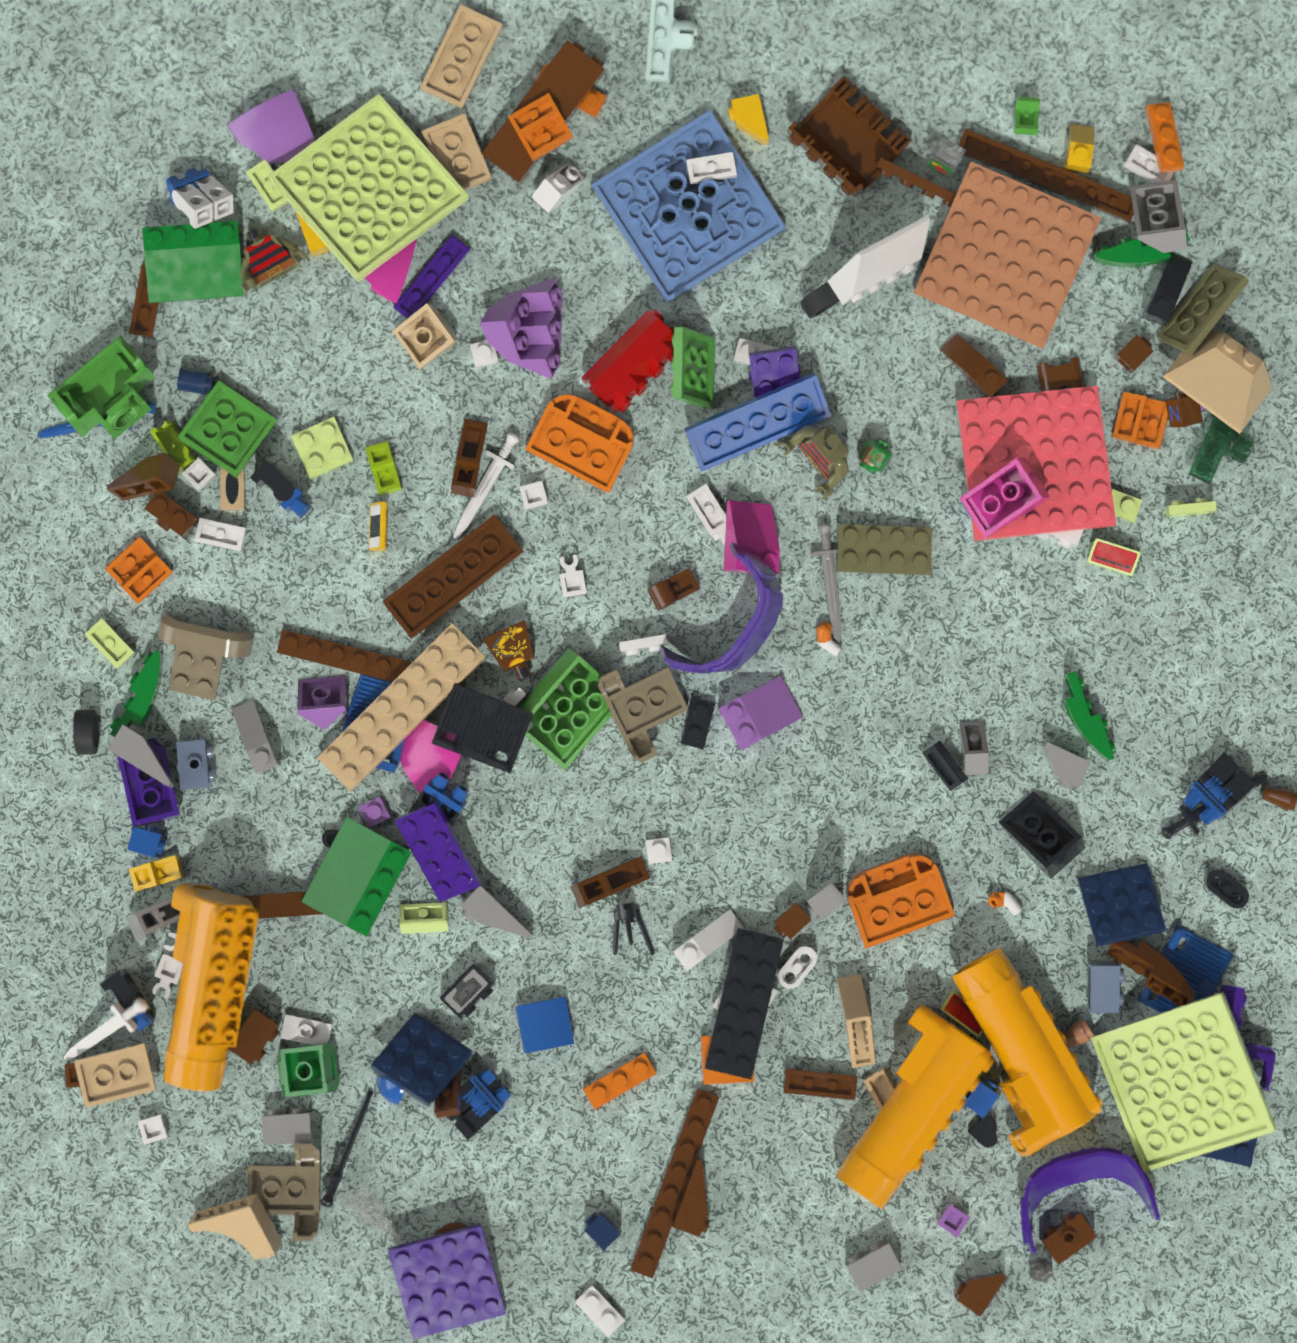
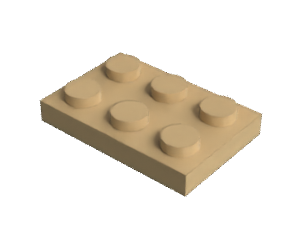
[422,113,492,191]
[74,1043,157,1108]

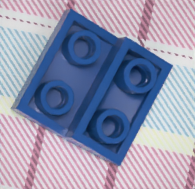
[515,997,574,1054]

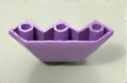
[480,278,563,378]

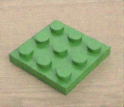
[671,327,715,408]
[178,380,277,479]

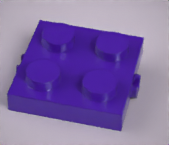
[748,346,801,398]

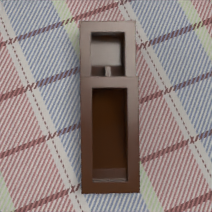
[451,419,488,498]
[570,857,650,908]

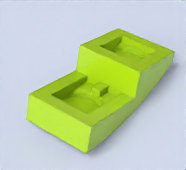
[365,441,402,496]

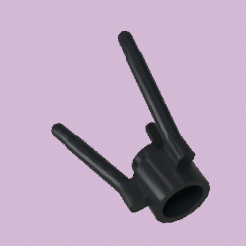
[613,903,655,955]

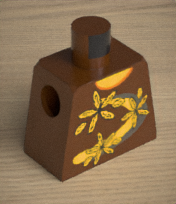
[483,620,535,681]

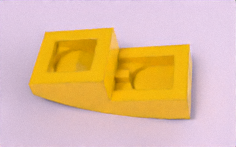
[129,855,185,892]

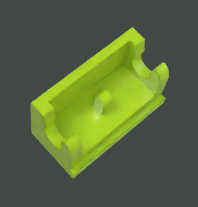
[150,420,197,473]

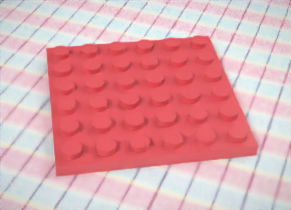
[956,386,1116,541]

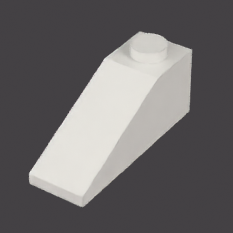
[673,909,744,971]

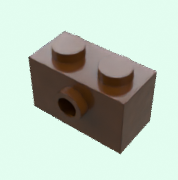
[144,492,199,540]
[228,1008,280,1065]
[1039,1211,1098,1265]

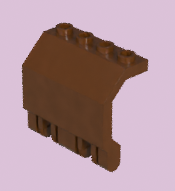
[787,76,913,198]

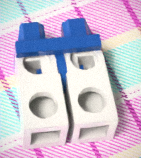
[166,167,233,229]

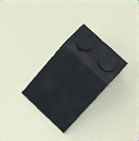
[999,791,1086,879]

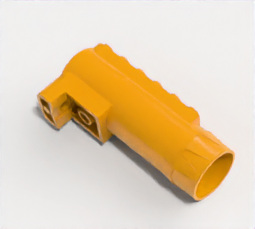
[163,883,258,1091]
[952,947,1103,1156]
[835,1003,994,1210]

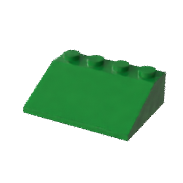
[142,221,244,303]
[301,817,412,937]

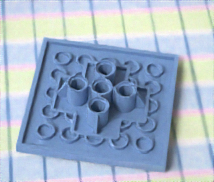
[591,110,786,304]

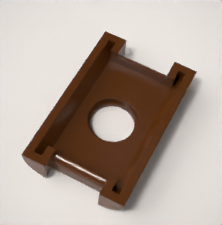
[1036,357,1085,392]

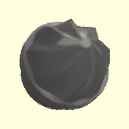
[1029,1258,1054,1282]

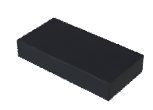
[922,740,968,791]

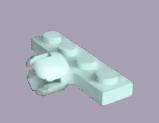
[645,0,697,82]

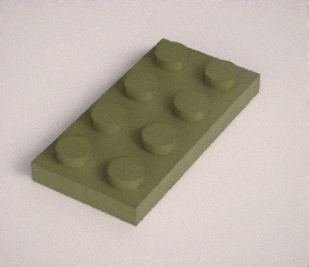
[1156,263,1249,355]
[836,524,932,576]

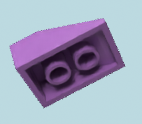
[718,676,803,751]

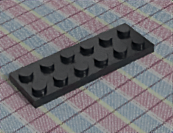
[705,928,784,1080]

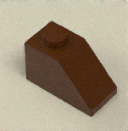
[954,1272,1007,1317]

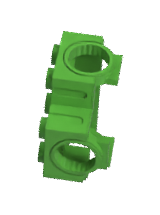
[47,335,156,439]

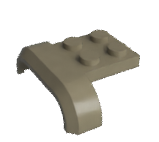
[157,611,254,700]
[598,666,689,762]
[247,1143,320,1241]

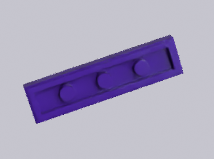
[393,235,470,319]

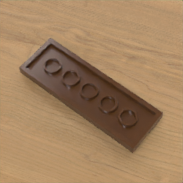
[382,514,524,639]

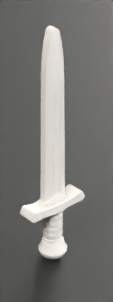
[454,433,519,540]
[64,999,147,1060]

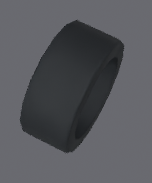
[800,282,840,319]
[73,709,99,755]

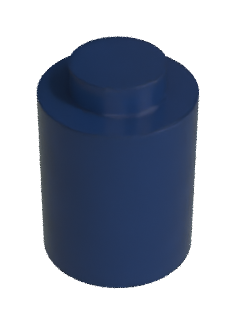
[177,367,214,395]

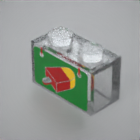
[925,136,966,180]

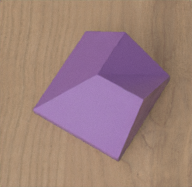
[297,676,348,730]

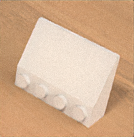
[827,215,930,305]

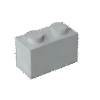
[262,1108,313,1145]
[845,1240,902,1292]

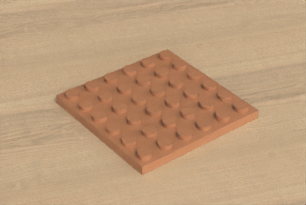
[913,161,1101,349]

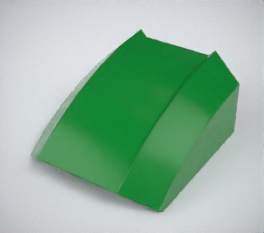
[277,1043,340,1097]

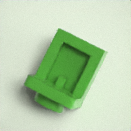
[1014,97,1040,135]

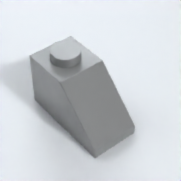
[959,721,989,775]
[1043,742,1090,790]

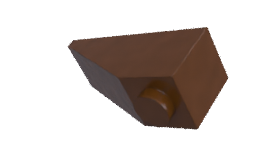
[940,333,1008,397]
[107,453,181,501]
[672,1157,710,1237]

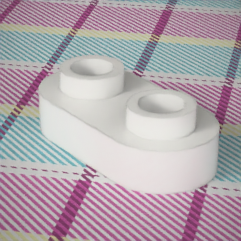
[778,946,817,989]

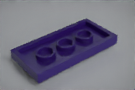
[395,800,482,903]

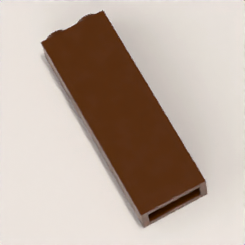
[481,40,606,185]

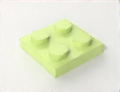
[291,417,354,480]

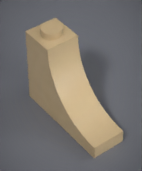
[837,974,875,1068]
[188,1194,282,1260]

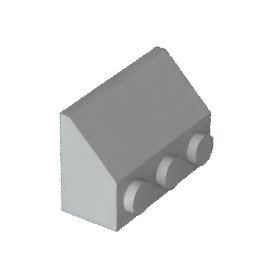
[1130,180,1187,253]

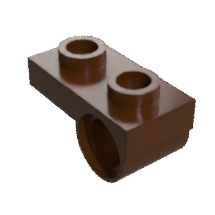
[647,568,700,611]

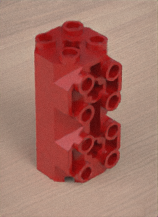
[581,309,674,413]

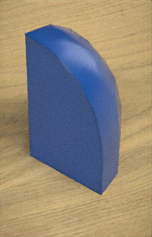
[376,1075,405,1105]

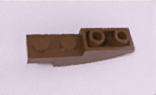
[1106,941,1195,1006]

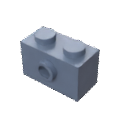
[176,739,215,790]
[1087,961,1124,1013]

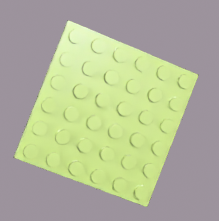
[268,94,469,282]
[1091,992,1277,1172]

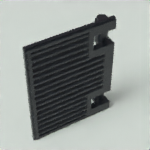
[432,683,533,774]

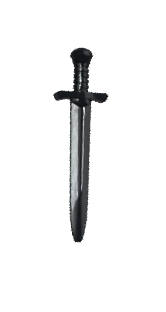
[1161,774,1268,840]
[320,1090,373,1208]

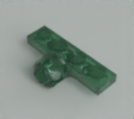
[1188,415,1255,484]

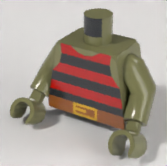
[240,228,310,296]
[777,425,849,500]

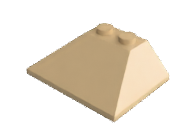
[1163,332,1272,434]

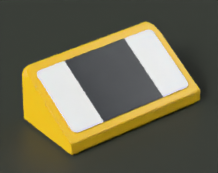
[369,502,388,551]

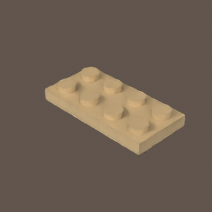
[420,4,503,110]

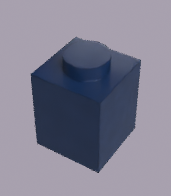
[584,1211,621,1251]

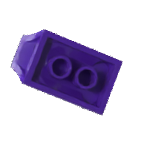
[117,738,181,827]

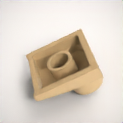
[392,303,457,370]

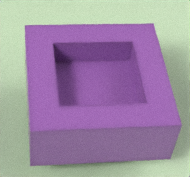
[359,797,391,829]
[936,1203,970,1237]

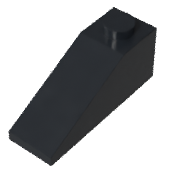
[1142,253,1193,327]

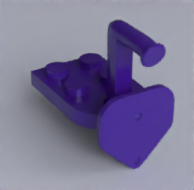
[1220,985,1276,1091]

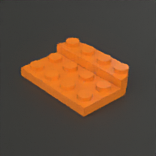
[525,394,634,493]
[846,853,955,949]

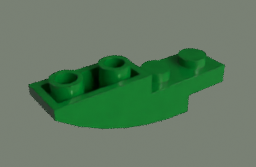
[1092,232,1190,268]
[110,650,163,737]
[1062,671,1116,761]

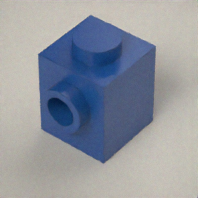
[127,825,166,858]
[964,1076,1002,1118]

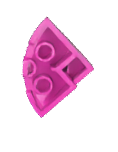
[365,239,417,303]
[400,720,462,793]

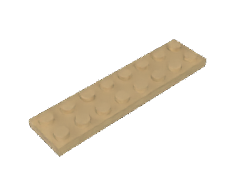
[317,623,486,792]

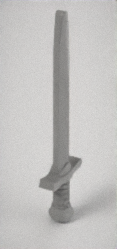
[810,522,841,643]

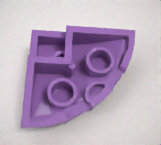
[228,89,315,164]

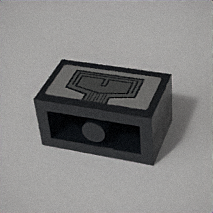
[439,964,494,1018]

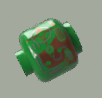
[858,437,893,474]

